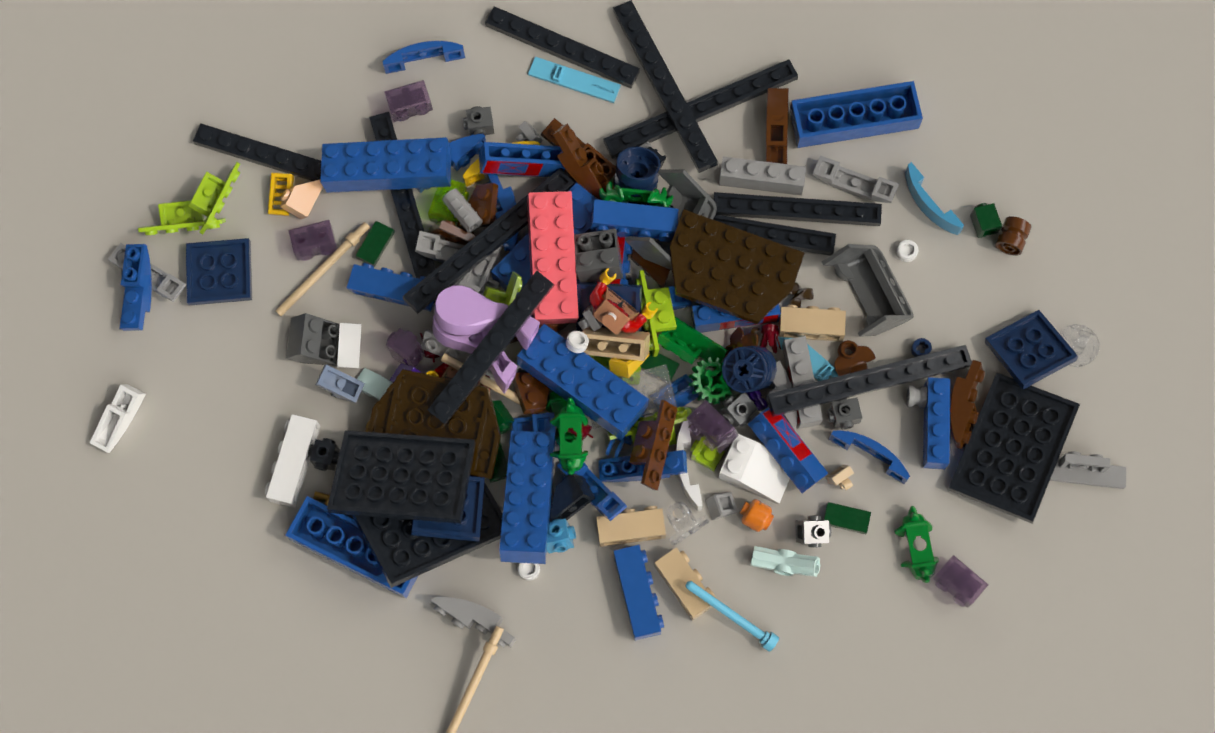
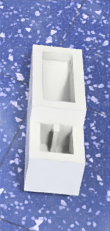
[90,384,146,453]

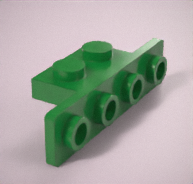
[657,317,727,364]

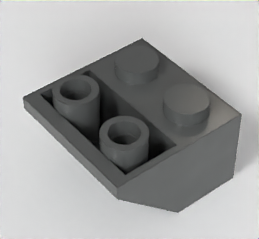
[574,229,623,283]
[286,313,340,366]

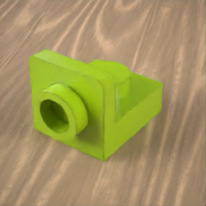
[690,436,725,472]

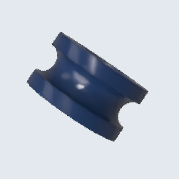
[911,338,932,357]

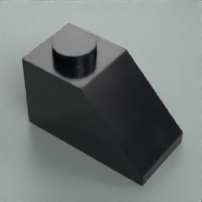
[550,474,595,521]

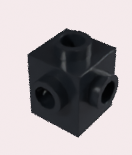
[308,438,340,471]

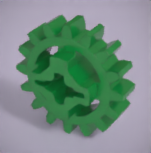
[689,357,732,405]

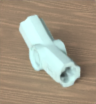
[751,546,821,577]

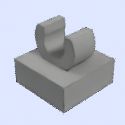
[516,121,543,144]
[578,305,603,331]

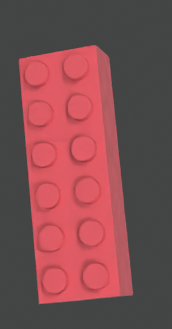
[527,191,579,324]

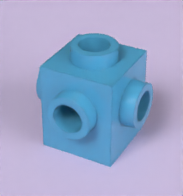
[547,518,576,554]

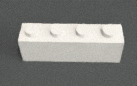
[265,414,320,508]

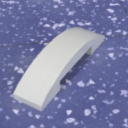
[676,421,703,511]

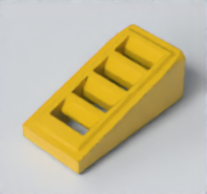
[268,173,294,216]
[609,354,650,378]

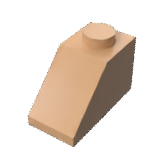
[280,179,323,219]

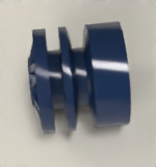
[614,147,661,203]
[722,345,777,393]

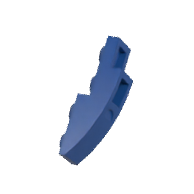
[416,134,486,193]
[486,174,519,252]
[119,244,152,331]
[599,450,687,482]

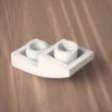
[337,323,361,368]

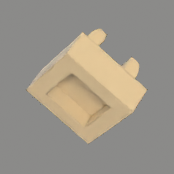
[825,465,854,490]

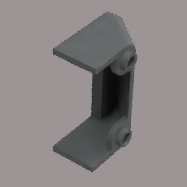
[625,169,717,270]
[822,244,914,337]

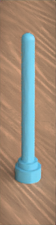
[685,581,779,652]

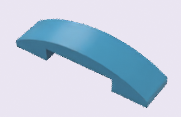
[905,162,964,235]

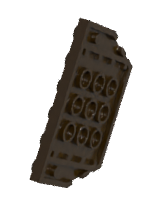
[669,209,805,324]
[368,369,501,479]

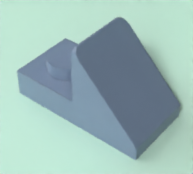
[315,365,365,403]

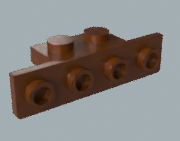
[629,400,677,490]

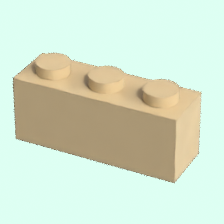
[779,305,846,342]
[582,326,650,361]
[596,506,666,547]
[654,547,716,621]

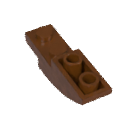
[766,88,789,164]
[541,118,616,181]
[553,123,614,200]
[950,360,985,450]

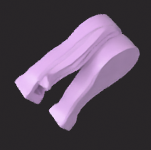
[432,286,540,394]

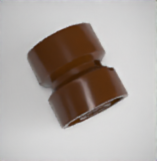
[995,216,1032,256]

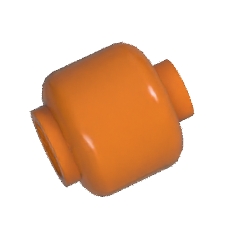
[740,499,774,532]

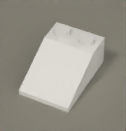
[719,434,790,504]

